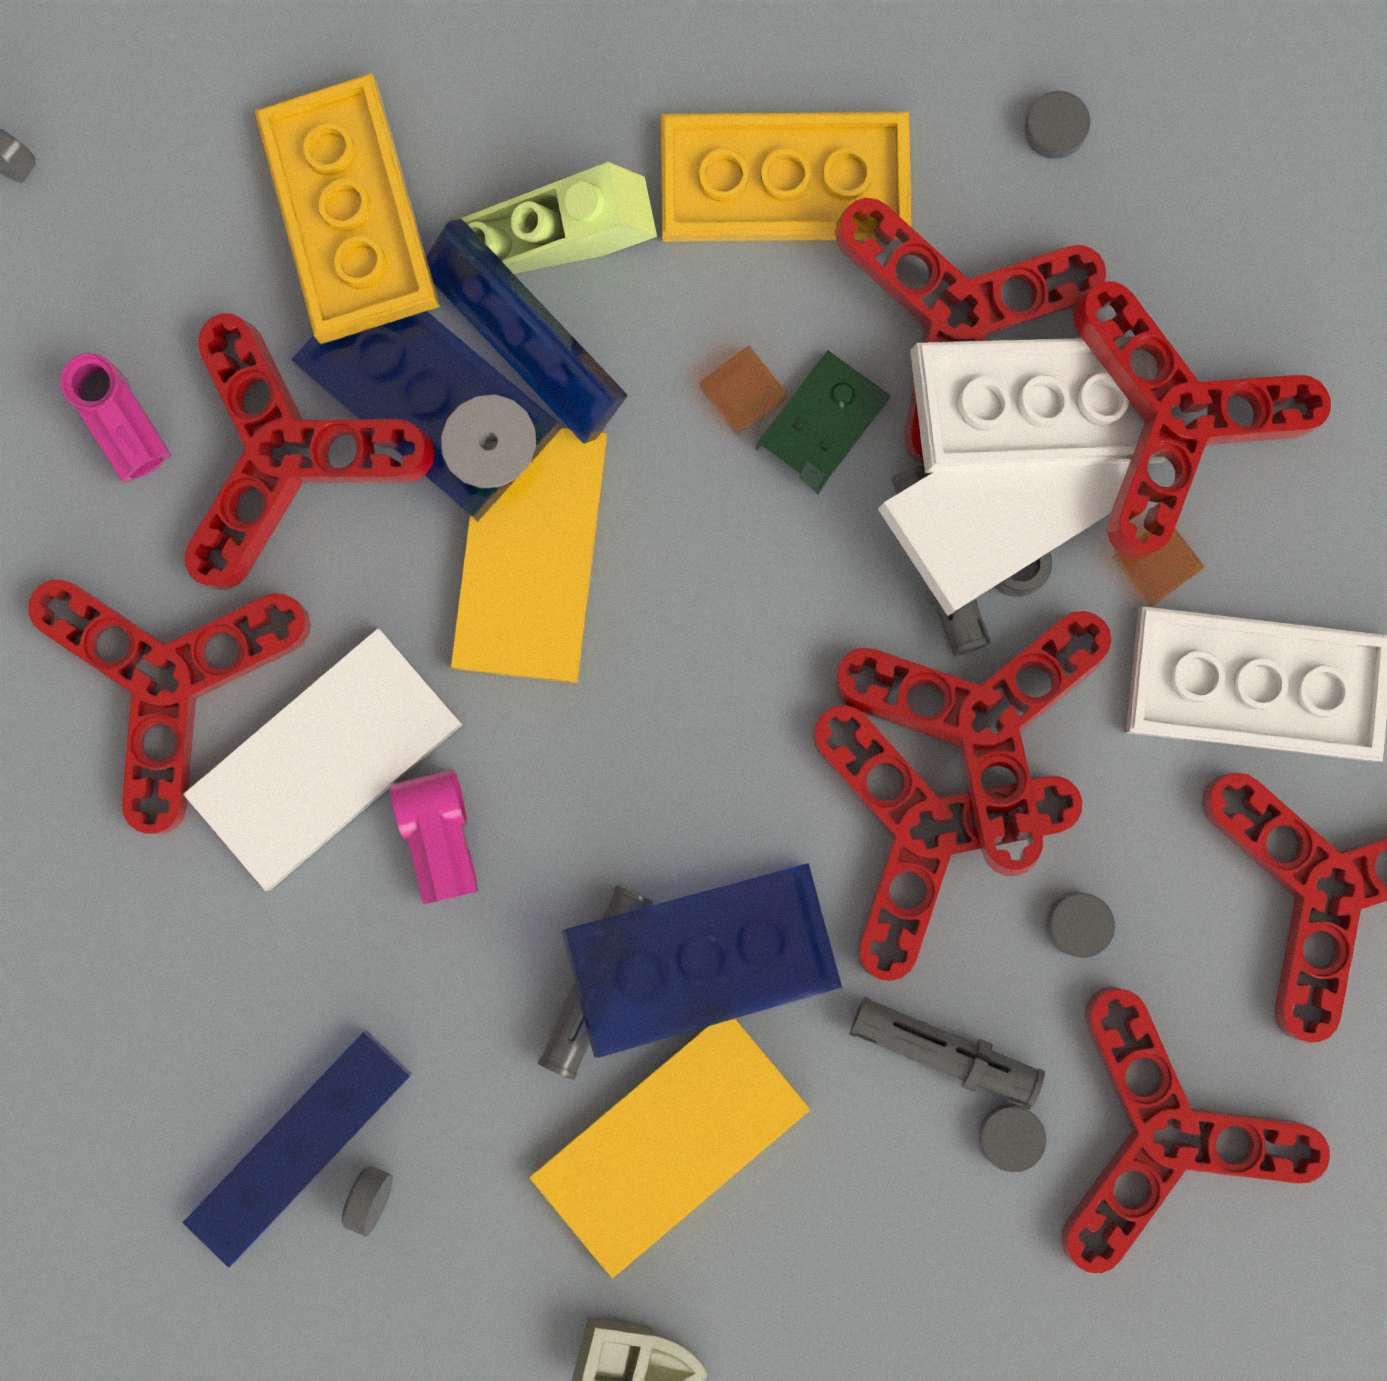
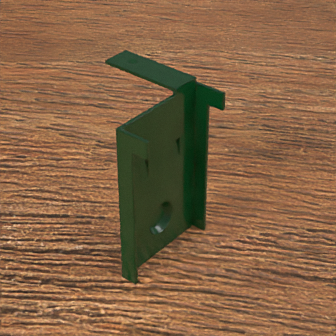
[755,350,891,494]

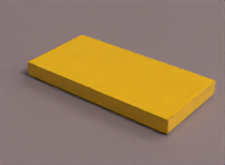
[254,73,440,344]
[661,112,911,242]
[451,425,608,684]
[529,1009,811,1279]

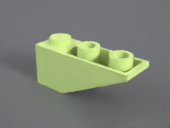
[450,162,657,283]

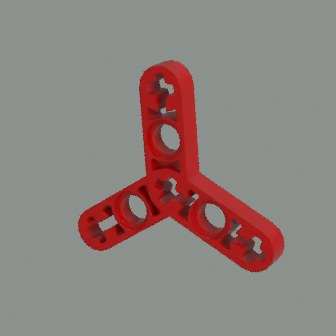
[835,198,1106,465]
[1073,281,1331,559]
[185,313,435,590]
[28,580,311,835]
[836,611,1112,876]
[813,705,1082,981]
[1202,773,1387,1043]
[1062,987,1330,1274]

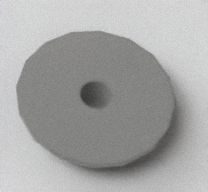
[441,395,536,488]

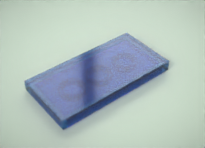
[291,311,562,522]
[561,863,842,1058]

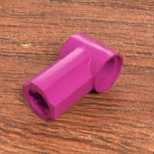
[60,353,172,483]
[390,769,479,905]

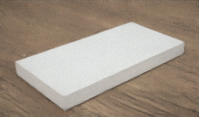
[910,337,1167,473]
[878,463,1129,616]
[1125,606,1387,763]
[183,628,463,891]

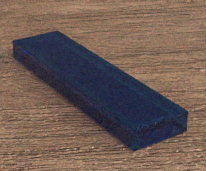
[426,219,628,444]
[182,1030,412,1268]

